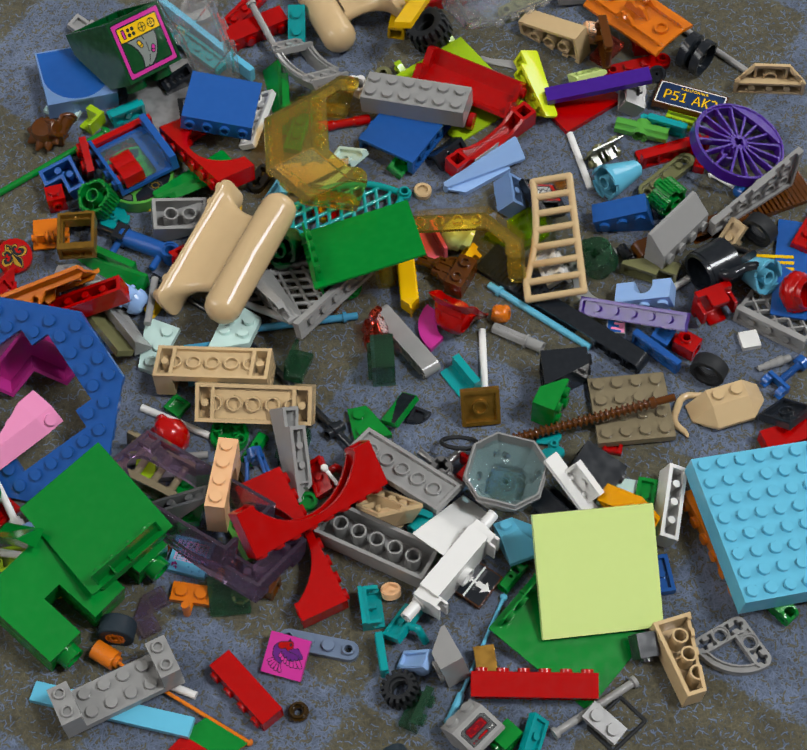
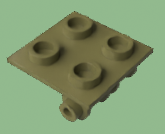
[583,135,624,168]

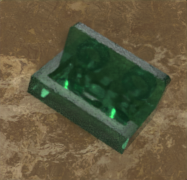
[398,685,437,734]

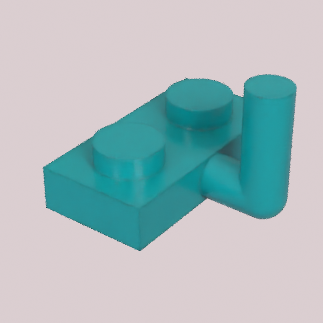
[383,603,429,645]

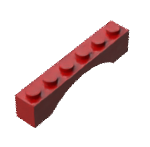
[445,101,536,177]

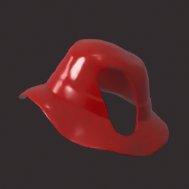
[429,290,489,335]

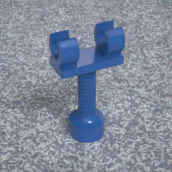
[760,355,807,400]

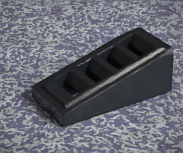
[159,63,193,95]

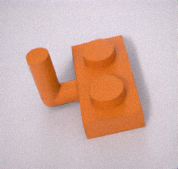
[169,581,214,617]

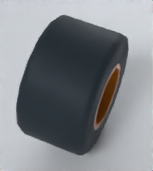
[97,613,137,646]

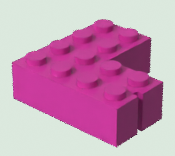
[0,331,75,397]

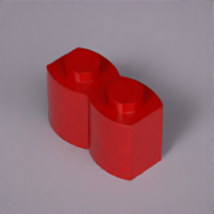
[109,149,146,188]

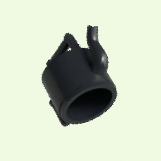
[685,237,759,291]

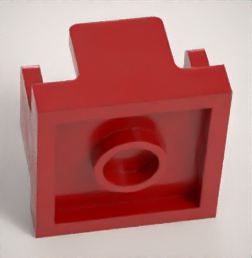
[691,281,738,326]

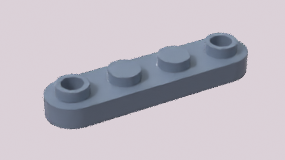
[280,628,359,663]

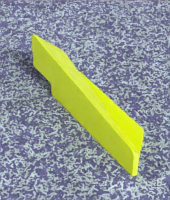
[513,50,558,118]

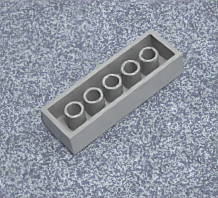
[360,71,473,128]
[313,507,441,588]

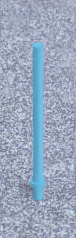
[487,282,592,351]

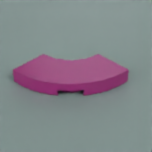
[418,304,443,352]

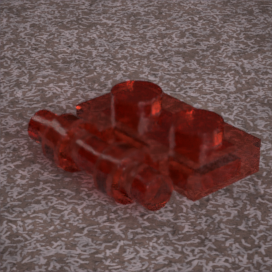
[361,306,388,354]

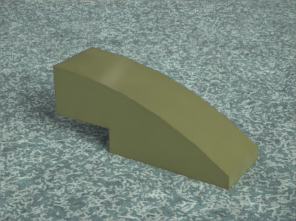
[620,258,682,284]

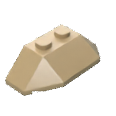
[733,63,806,95]
[685,380,764,430]
[356,488,423,528]

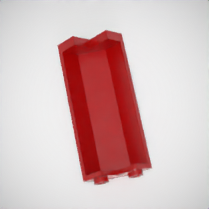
[412,45,527,119]

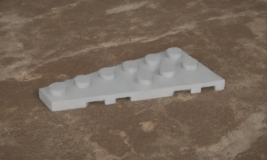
[707,146,804,236]

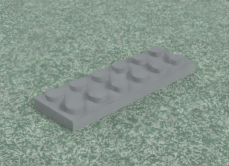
[344,427,462,515]

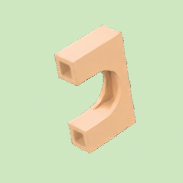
[204,437,241,533]

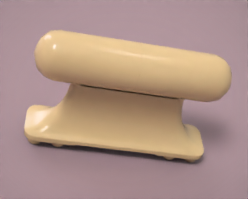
[297,0,406,53]
[153,180,297,324]

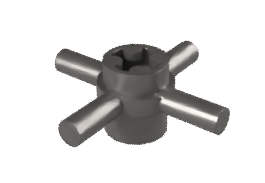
[417,449,466,490]

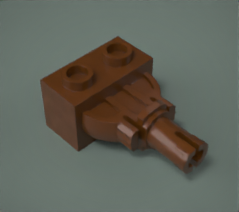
[416,253,477,299]

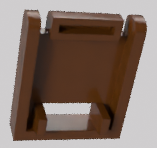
[593,15,613,70]

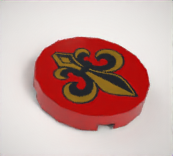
[0,238,33,275]

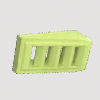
[567,67,607,83]

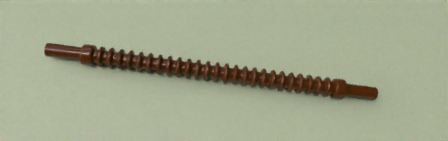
[509,393,676,440]

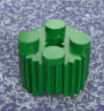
[646,176,687,218]
[77,178,120,220]

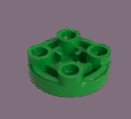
[210,422,249,451]

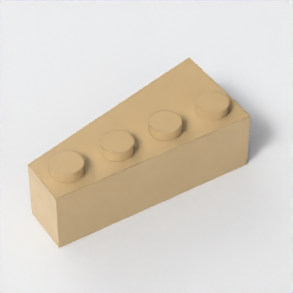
[518,8,591,64]
[649,612,707,707]

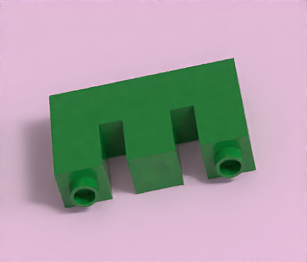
[0,536,170,672]

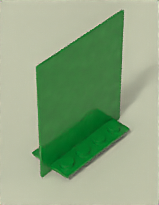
[300,200,426,294]
[20,442,173,595]
[488,573,646,709]

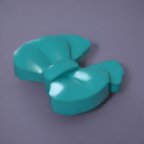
[99,206,130,229]
[536,432,565,458]

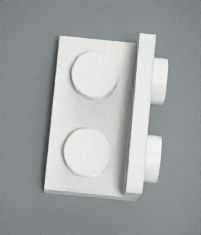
[535,248,572,289]

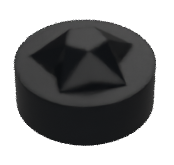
[649,65,666,83]

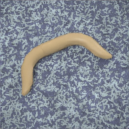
[672,392,702,438]

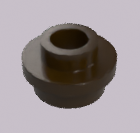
[288,702,309,723]

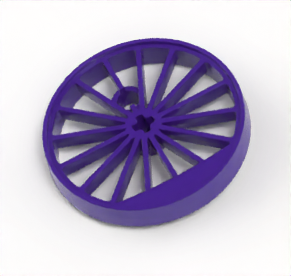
[690,103,784,187]

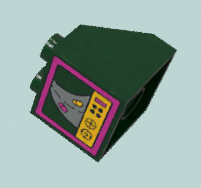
[66,0,181,94]

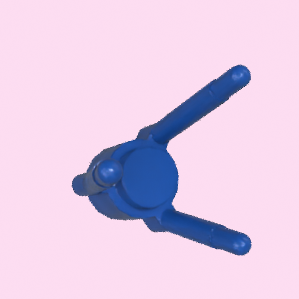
[243,446,270,482]

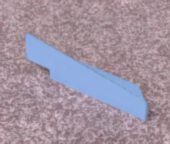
[443,136,525,196]

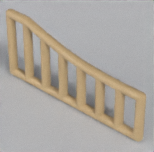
[523,172,588,303]

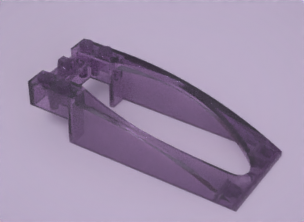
[113,429,307,603]

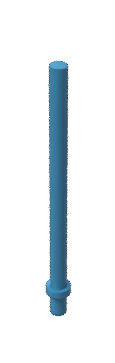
[258,312,358,332]

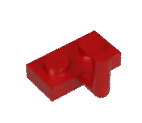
[310,455,343,499]

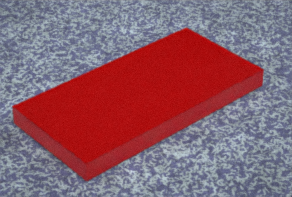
[550,91,618,134]

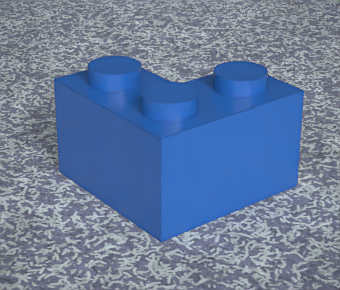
[38,155,86,200]

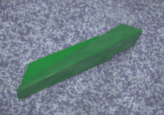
[77,245,150,291]
[0,522,44,548]

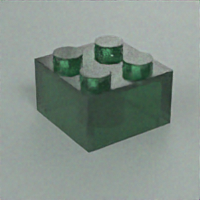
[366,333,396,387]

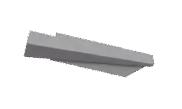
[254,270,301,325]
[103,306,152,355]
[269,406,313,503]

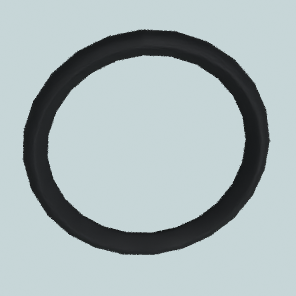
[439,435,479,451]

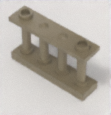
[116,430,198,500]

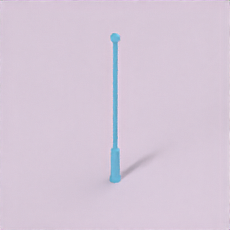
[444,593,508,723]

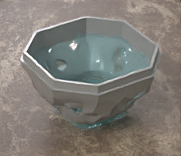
[462,432,549,512]

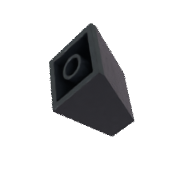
[539,347,592,391]
[558,440,628,500]

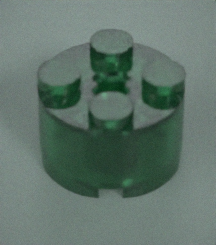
[581,236,618,280]

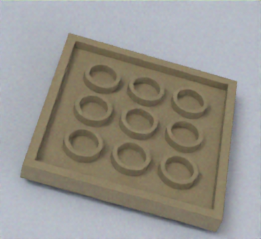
[587,372,676,447]

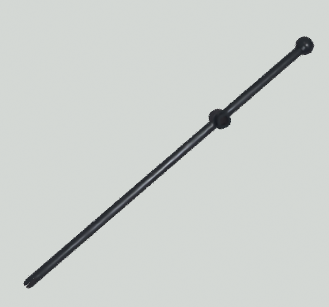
[250,342,404,496]

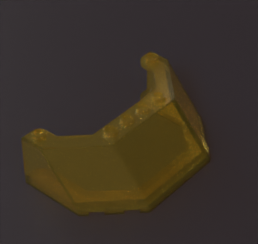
[264,75,367,212]
[375,206,526,289]

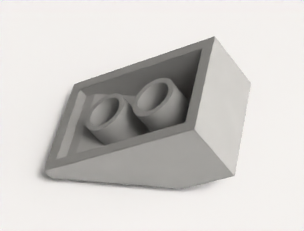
[151,197,207,241]

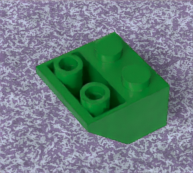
[531,378,571,426]

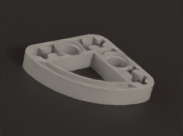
[695,616,771,676]

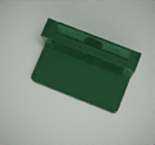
[283,339,314,384]

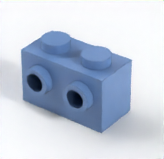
[493,172,526,218]

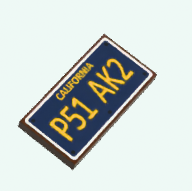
[651,79,729,124]

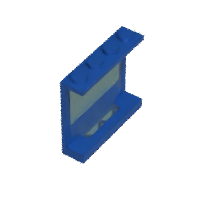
[87,113,180,197]

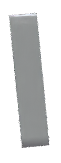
[370,304,441,379]

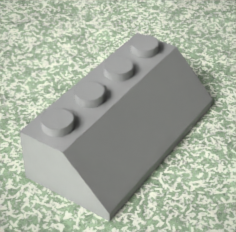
[644,191,709,269]

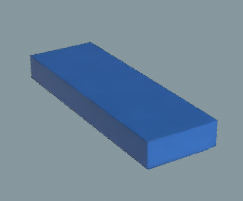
[631,328,682,374]

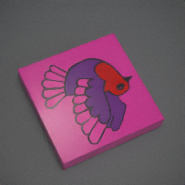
[261,630,312,682]

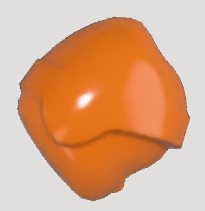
[491,304,511,323]

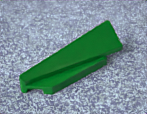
[263,60,291,136]
[152,150,232,198]

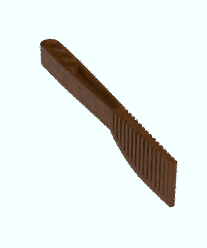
[631,171,807,259]

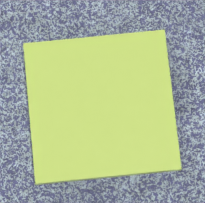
[531,503,663,640]

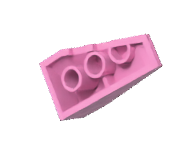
[0,390,63,470]

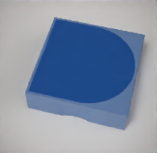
[34,47,119,119]

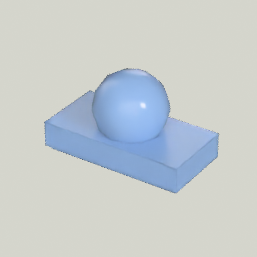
[396,649,433,676]

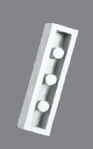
[654,463,687,548]

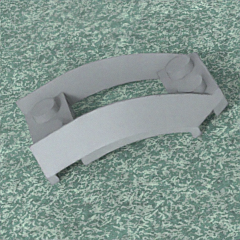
[270,38,349,92]

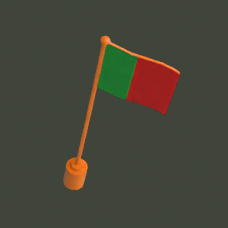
[89,640,253,750]

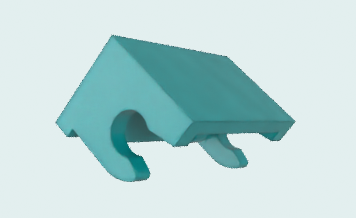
[357,585,386,631]

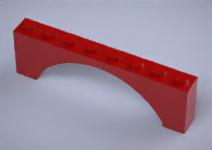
[228,440,388,560]
[236,466,350,628]

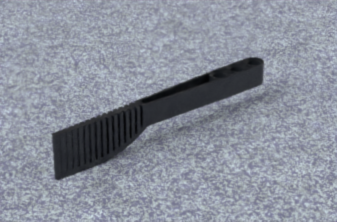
[477,244,650,374]

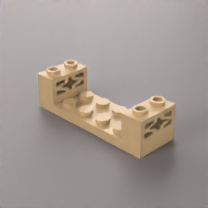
[152,345,276,395]
[194,381,316,426]

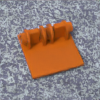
[31,218,70,251]

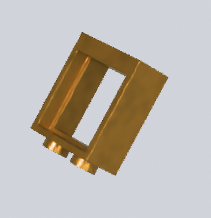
[57,210,97,260]

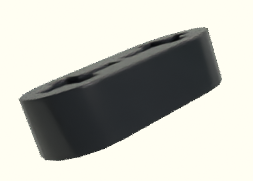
[248,164,273,194]

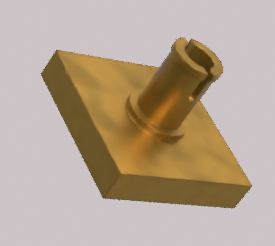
[460,386,501,427]

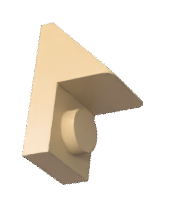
[719,217,748,246]

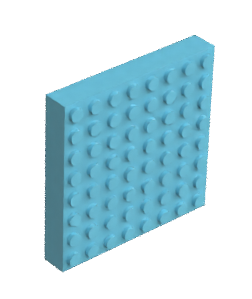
[684,441,807,614]

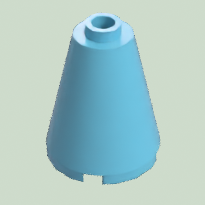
[592,160,642,200]
[739,255,782,295]

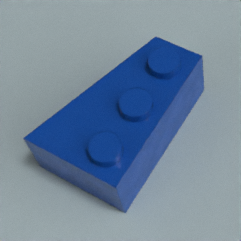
[592,193,655,232]

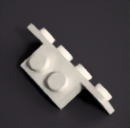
[544,452,604,510]

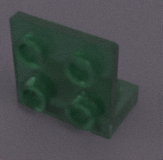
[206,569,252,617]

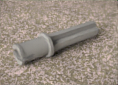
[491,322,546,353]

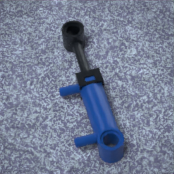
[68,207,179,271]

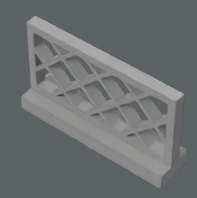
[732,289,807,354]

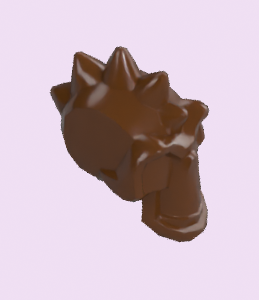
[27,112,78,151]

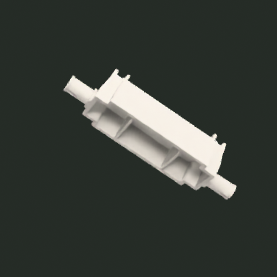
[401,510,500,623]

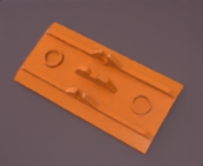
[583,0,693,57]
[0,265,100,305]

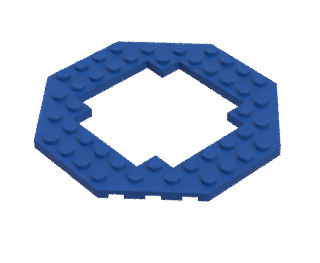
[0,297,125,501]

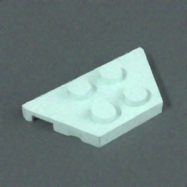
[208,308,262,348]

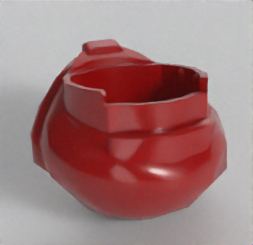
[779,271,807,313]
[150,414,191,452]

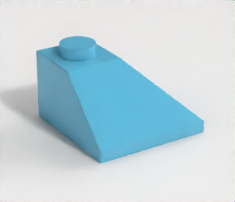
[493,517,534,567]

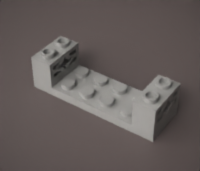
[46,635,186,738]

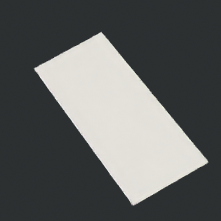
[412,495,487,555]

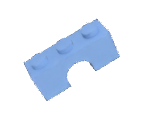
[615,278,676,309]

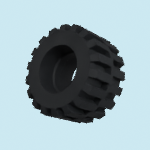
[405,7,453,53]

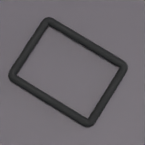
[587,696,647,750]

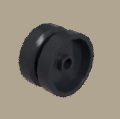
[675,31,717,77]

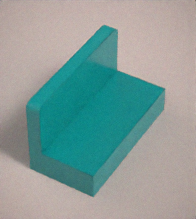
[106,99,146,128]
[440,353,481,398]

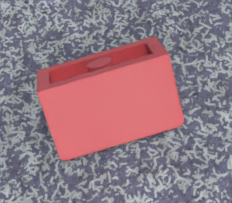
[419,220,448,259]

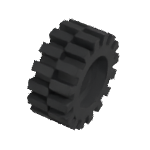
[380,669,421,711]

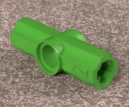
[614,117,670,144]

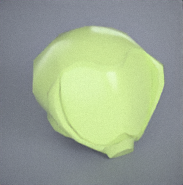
[441,218,482,251]

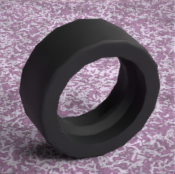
[743,212,778,247]
[689,352,729,387]

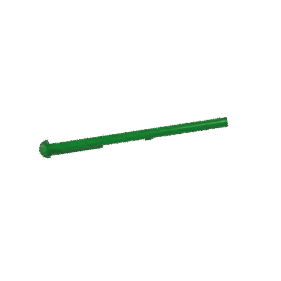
[0,127,110,197]

